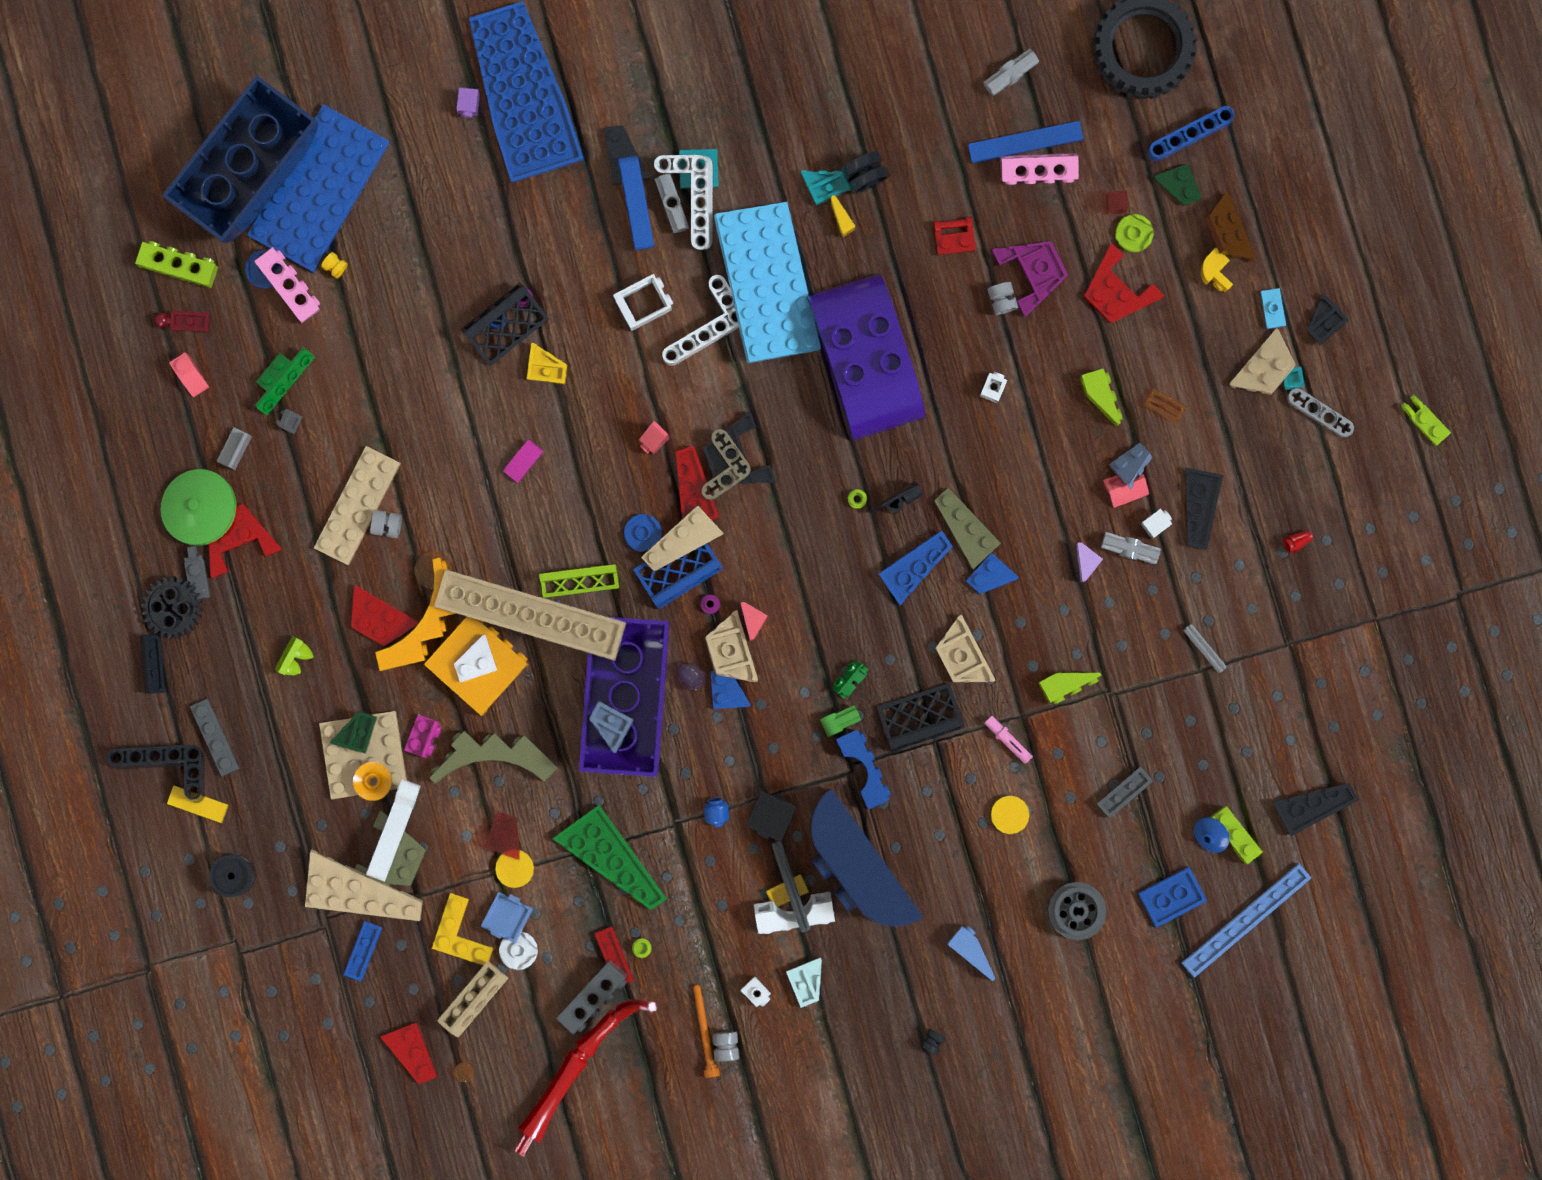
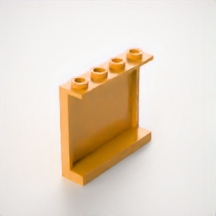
[424,616,529,716]

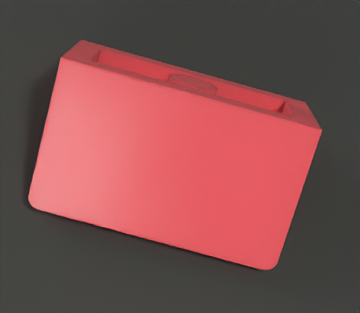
[1103,473,1149,508]

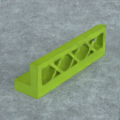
[539,564,619,598]

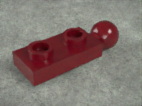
[154,311,210,333]

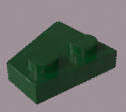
[1153,164,1202,207]
[330,711,377,754]

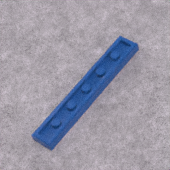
[968,121,1083,164]

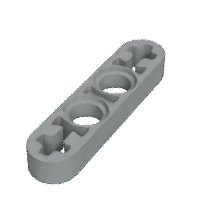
[1287,388,1354,438]

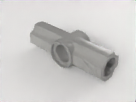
[984,49,1039,96]
[655,174,689,233]
[1101,532,1161,565]

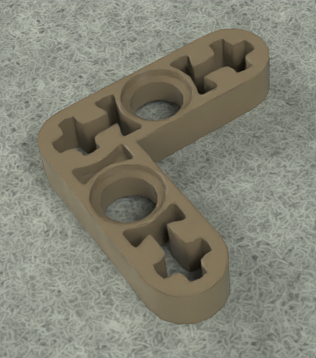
[702,429,751,500]

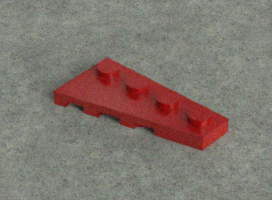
[676,445,719,520]

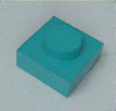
[1284,367,1305,390]

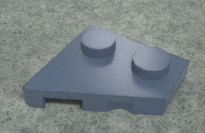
[1109,443,1152,489]
[590,702,633,753]

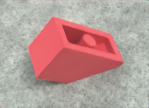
[169,353,209,398]
[639,421,669,455]

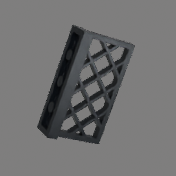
[460,282,549,366]
[877,683,964,752]

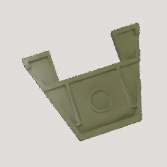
[355,811,426,886]

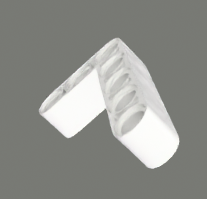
[654,155,713,250]
[662,275,739,366]
[366,779,420,882]

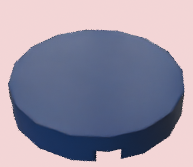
[245,250,283,288]
[624,514,662,552]

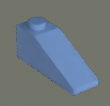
[947,926,995,981]

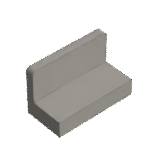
[217,428,252,470]

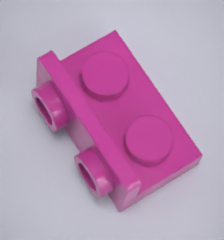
[404,714,442,759]

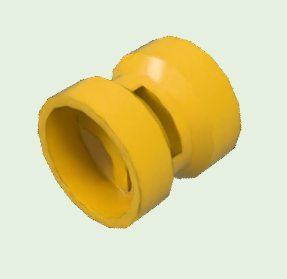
[321,252,348,279]

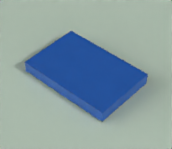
[1138,867,1207,928]

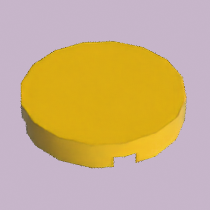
[991,796,1030,834]
[495,849,534,888]

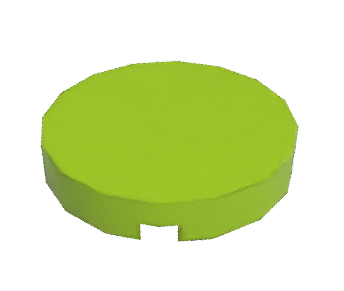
[1115,214,1154,253]

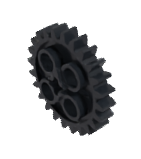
[141,576,203,639]

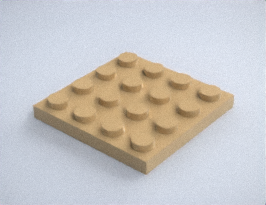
[319,711,407,799]

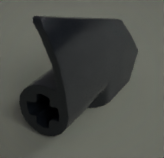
[869,481,922,514]

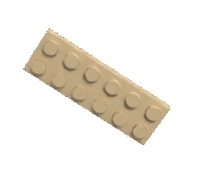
[314,446,401,566]

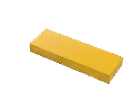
[167,786,229,823]

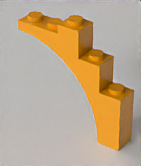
[375,558,455,671]

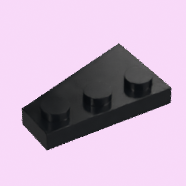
[604,125,650,185]

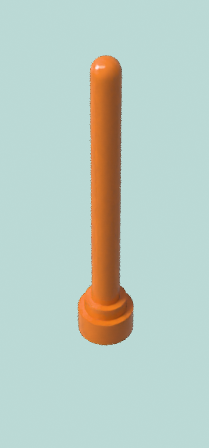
[693,985,720,1078]

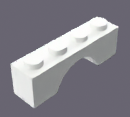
[754,892,835,934]

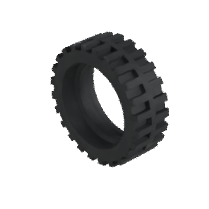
[1092,0,1197,100]

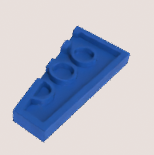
[878,530,953,605]

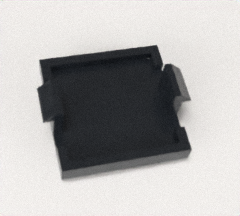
[746,791,797,842]

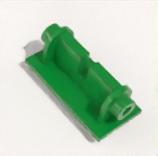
[832,660,868,699]

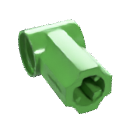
[820,706,861,737]

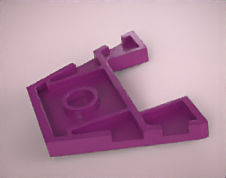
[992,241,1068,317]

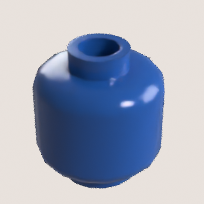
[703,797,730,827]

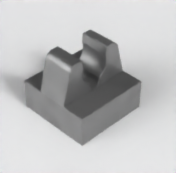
[276,409,302,434]

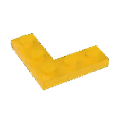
[432,893,493,966]

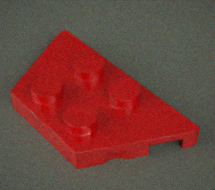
[351,585,419,647]

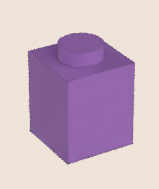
[457,88,480,118]

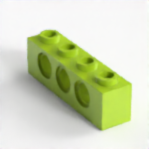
[135,241,218,288]

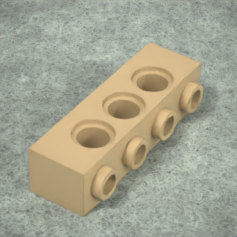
[437,961,508,1037]

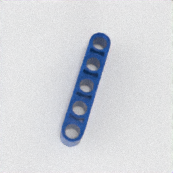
[1148,106,1234,161]
[618,155,654,251]

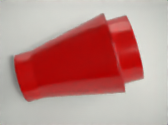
[1283,530,1313,553]

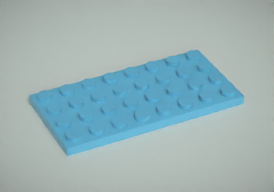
[714,202,821,364]

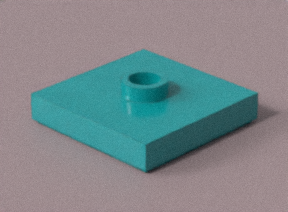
[679,149,718,189]

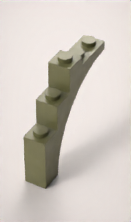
[430,731,558,784]

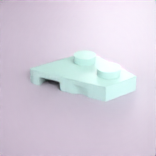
[786,957,822,1008]

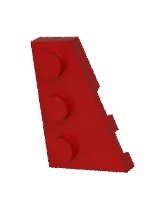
[381,1022,438,1084]

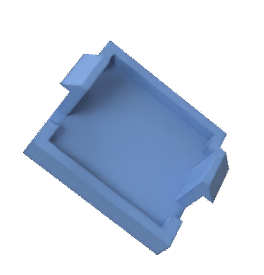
[481,892,533,944]

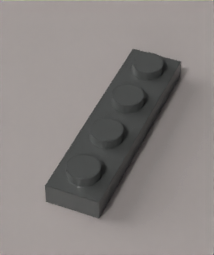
[190,699,240,777]

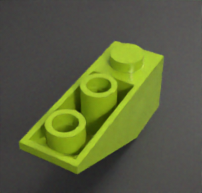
[1080,369,1122,426]
[1038,673,1101,704]

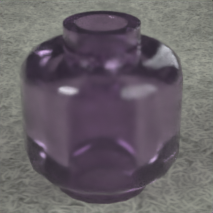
[677,662,706,691]

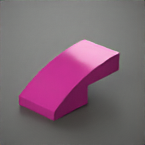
[503,440,544,483]

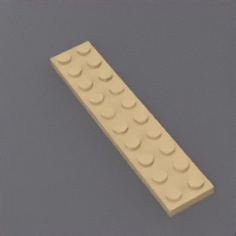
[434,570,626,660]

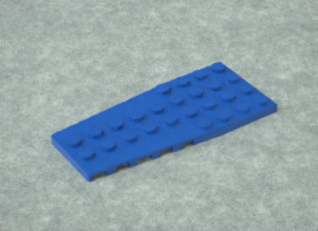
[469,1,584,183]

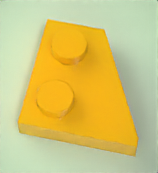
[527,343,567,384]

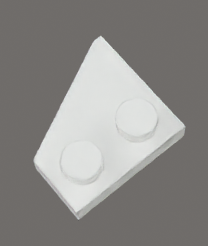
[454,635,497,683]

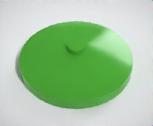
[161,469,237,546]

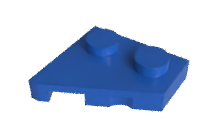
[711,671,750,709]

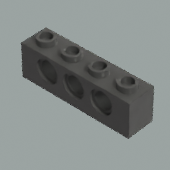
[556,960,628,1034]

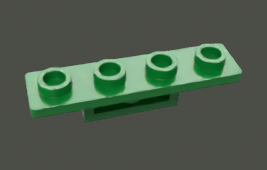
[255,347,315,415]

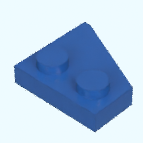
[966,553,1019,594]

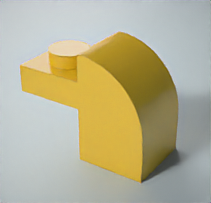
[1200,248,1233,293]

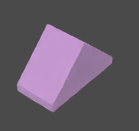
[1076,542,1103,582]

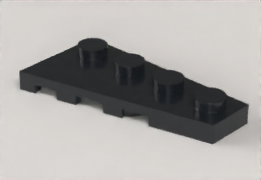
[1272,783,1358,836]

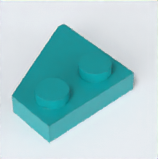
[801,170,850,205]

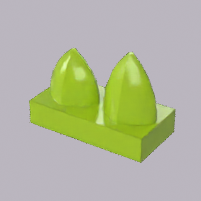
[274,636,313,675]

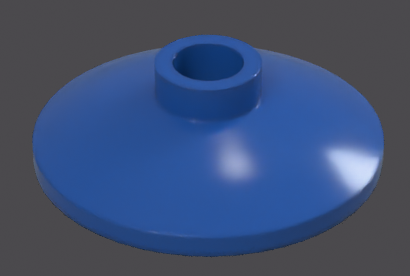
[1194,817,1229,853]

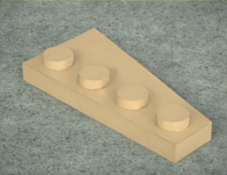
[641,506,724,571]

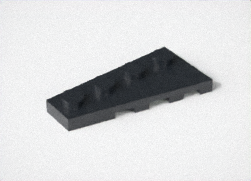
[1186,467,1223,550]

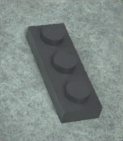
[1097,767,1153,819]

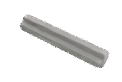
[1184,624,1226,673]

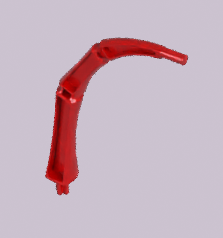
[514,999,656,1156]

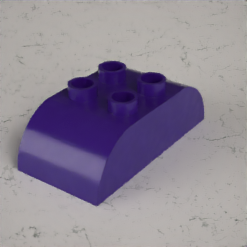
[807,273,926,441]
[579,617,669,777]

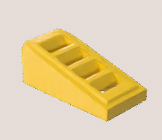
[831,195,855,237]

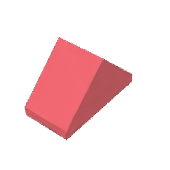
[741,602,768,641]

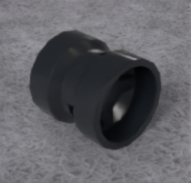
[920,1029,946,1055]

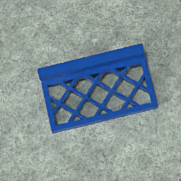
[633,543,723,610]

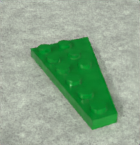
[553,805,667,910]

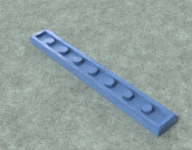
[1181,863,1311,978]

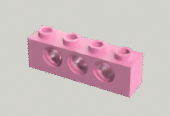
[1001,153,1079,185]
[254,248,320,323]

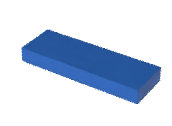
[343,921,383,982]

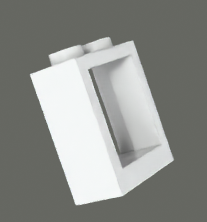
[613,274,673,331]

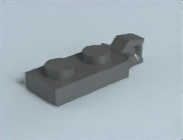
[184,546,211,600]

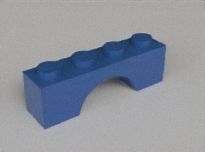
[836,730,891,810]

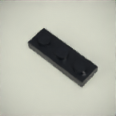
[140,635,165,694]

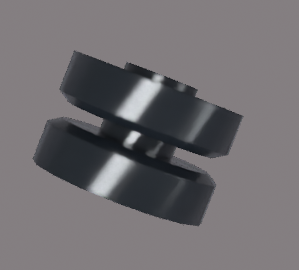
[841,151,890,194]
[209,855,256,897]

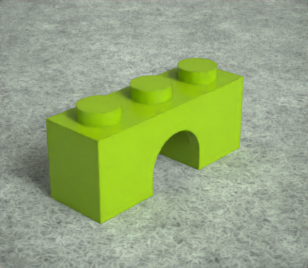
[1210,806,1263,864]

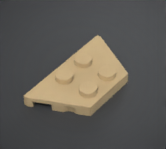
[1230,328,1295,395]
[705,611,758,682]
[935,615,995,682]

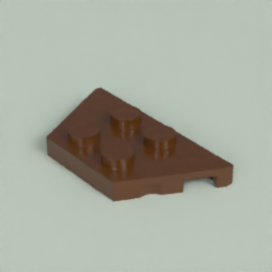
[1204,192,1257,262]

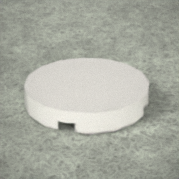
[499,932,538,970]

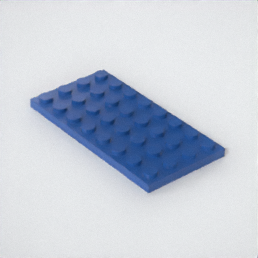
[247,104,390,273]

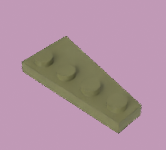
[934,488,1001,570]

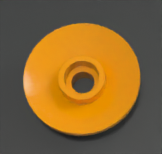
[353,762,392,801]

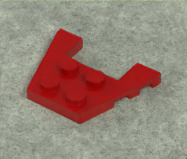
[1084,244,1165,324]
[209,504,282,578]

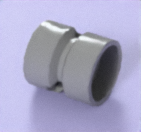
[987,282,1018,315]
[370,510,402,539]
[712,1032,739,1061]

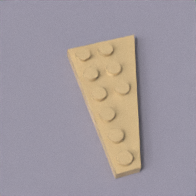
[305,850,423,921]

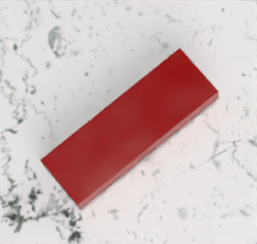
[594,926,634,983]

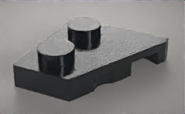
[1307,294,1349,346]

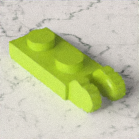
[1401,395,1451,446]

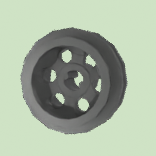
[1047,882,1107,940]

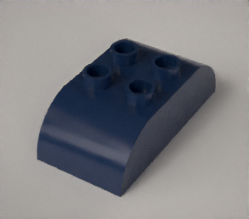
[162,75,318,243]
[811,789,923,926]

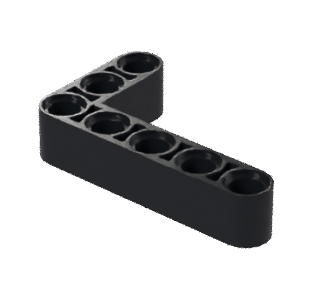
[107,745,205,803]

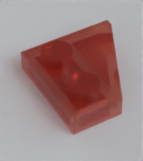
[484,811,520,861]

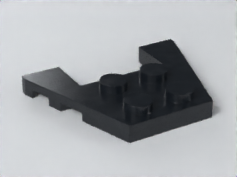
[703,412,776,485]

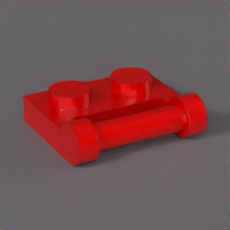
[934,216,976,256]

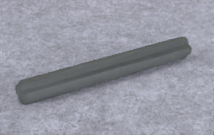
[772,841,810,932]

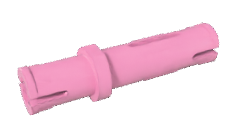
[984,716,1033,764]

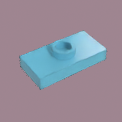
[1260,288,1286,329]

